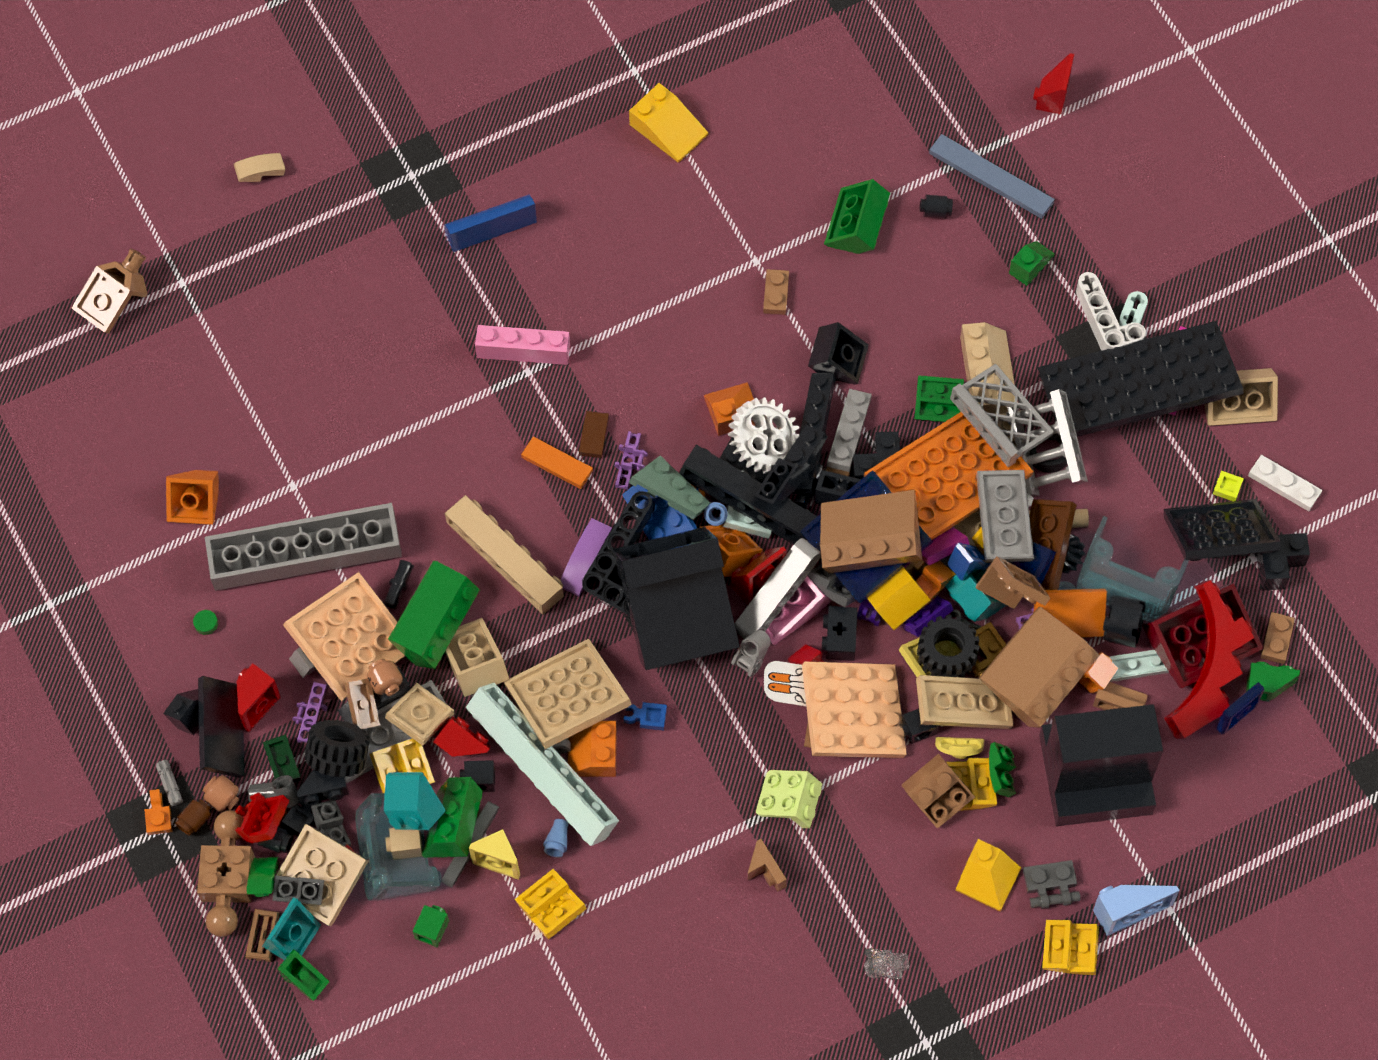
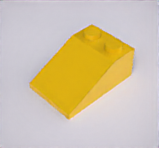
[629,83,708,163]

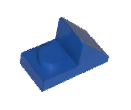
[948,543,990,580]

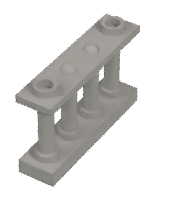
[1006,390,1088,497]

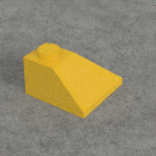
[955,839,1021,912]

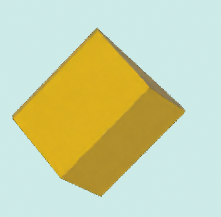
[864,564,931,630]

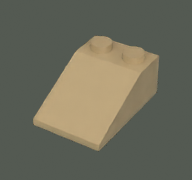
[445,618,510,697]

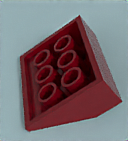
[1142,583,1264,689]

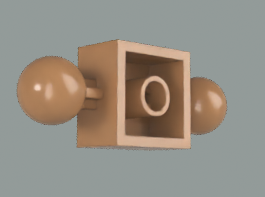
[197,810,255,937]

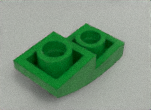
[989,742,1016,798]
[246,857,279,897]

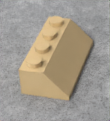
[960,322,1018,414]

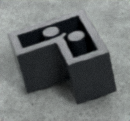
[852,431,900,483]
[1256,533,1310,591]

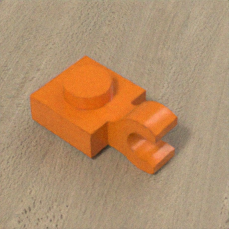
[145,789,173,835]

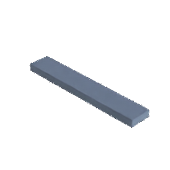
[929,134,1055,219]

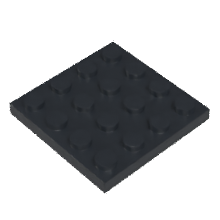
[1164,499,1281,561]

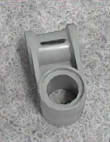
[731,630,771,678]

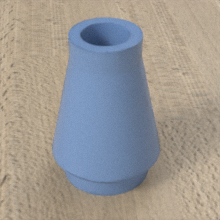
[704,502,728,526]
[543,819,568,857]

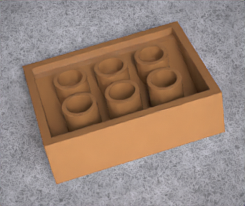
[820,490,922,573]
[979,607,1100,727]

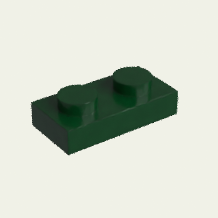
[263,734,301,783]

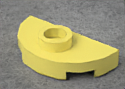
[935,737,984,759]

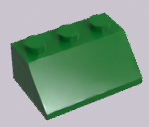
[824,179,890,254]
[422,777,483,858]

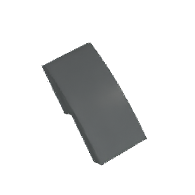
[311,800,351,847]
[272,875,324,905]

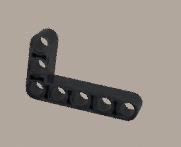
[582,491,655,618]

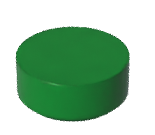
[193,610,218,635]

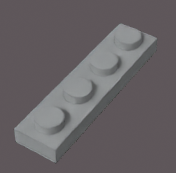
[827,389,872,472]

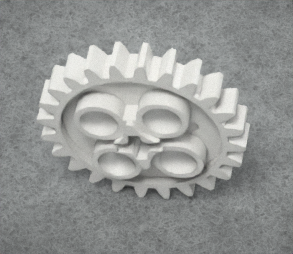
[728,398,799,474]

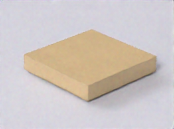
[385,683,454,746]

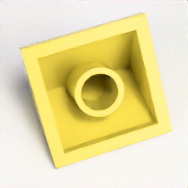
[469,829,520,880]

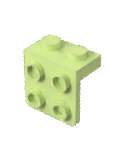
[756,770,822,828]

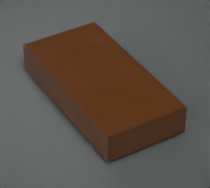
[579,411,609,458]

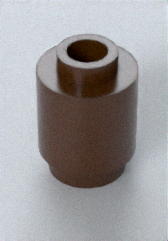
[175,799,211,836]

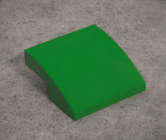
[914,375,964,422]

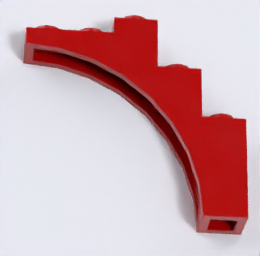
[1164,580,1254,739]

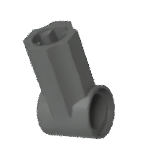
[248,775,299,808]

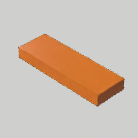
[521,437,593,489]

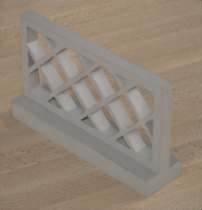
[950,364,1054,467]

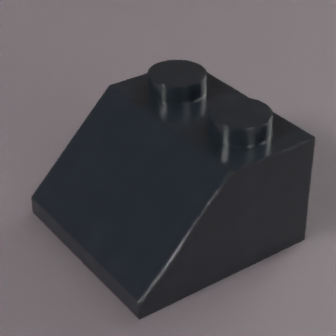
[808,322,869,385]

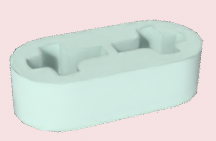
[1119,291,1148,326]

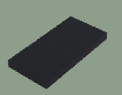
[198,676,245,778]

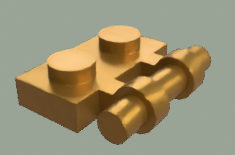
[956,622,1006,677]

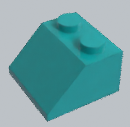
[945,569,1007,622]
[383,772,446,830]

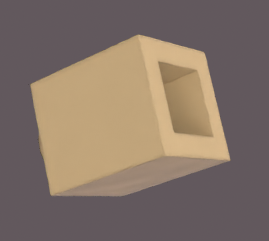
[385,828,423,860]

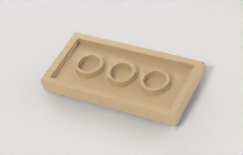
[916,675,1013,729]

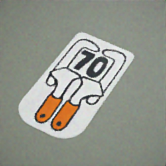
[764,661,806,706]

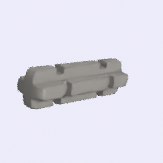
[156,760,183,806]

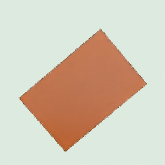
[1033,589,1107,637]

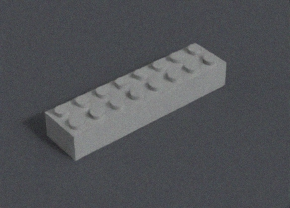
[205,503,402,591]

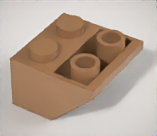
[901,754,975,829]

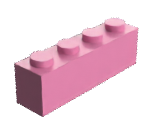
[475,325,570,365]

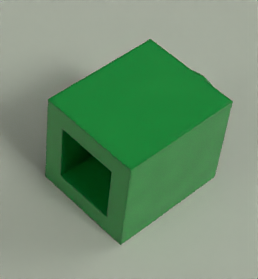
[412,905,449,948]

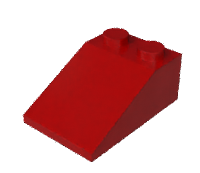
[731,547,786,605]

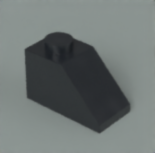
[163,689,199,736]

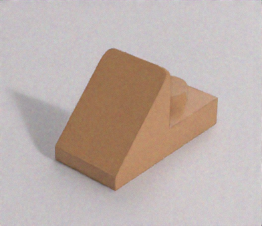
[748,839,787,892]

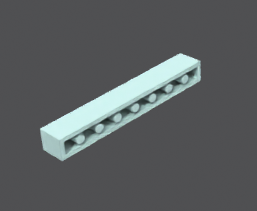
[466,683,619,846]

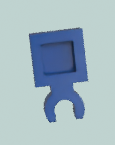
[624,702,667,731]

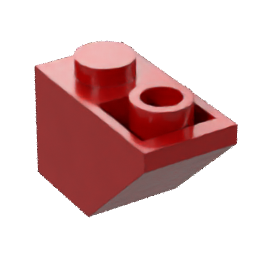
[433,716,490,757]

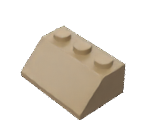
[1204,368,1278,426]

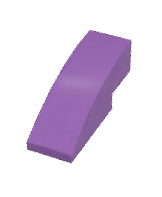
[560,518,612,597]

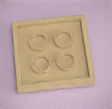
[273,824,369,926]

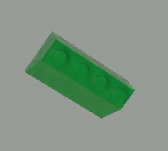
[388,560,480,669]

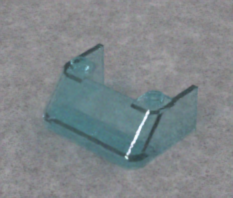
[1077,516,1190,621]

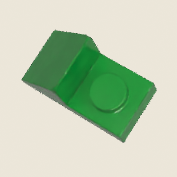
[277,949,330,1001]

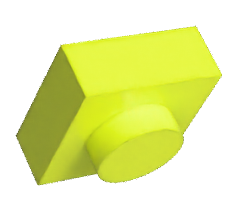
[1213,471,1244,501]

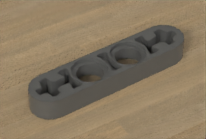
[441,801,499,888]

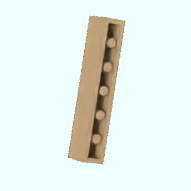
[445,495,564,615]

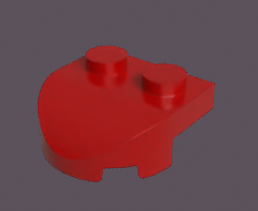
[235,792,289,843]

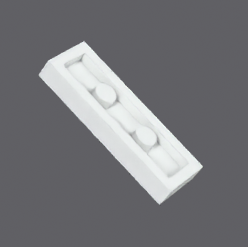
[1248,455,1322,511]

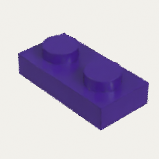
[902,596,953,637]

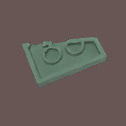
[628,456,711,519]

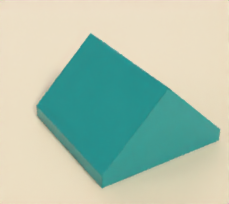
[262,897,321,960]

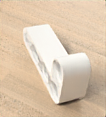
[1076,272,1146,351]

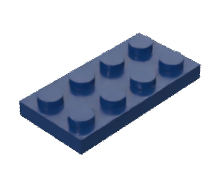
[622,484,697,540]

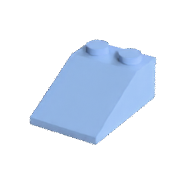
[1093,885,1179,936]

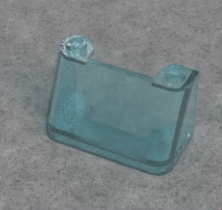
[355,793,441,901]

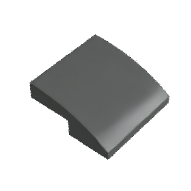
[807,564,866,607]

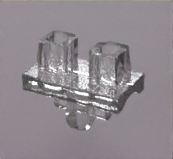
[864,948,909,980]

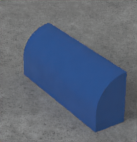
[444,194,537,252]

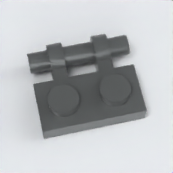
[1023,860,1080,909]

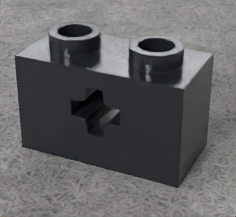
[815,470,867,505]
[822,606,858,661]

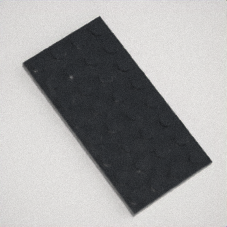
[1038,321,1244,441]

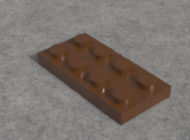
[1018,499,1077,590]

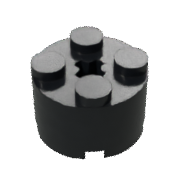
[1103,595,1146,648]

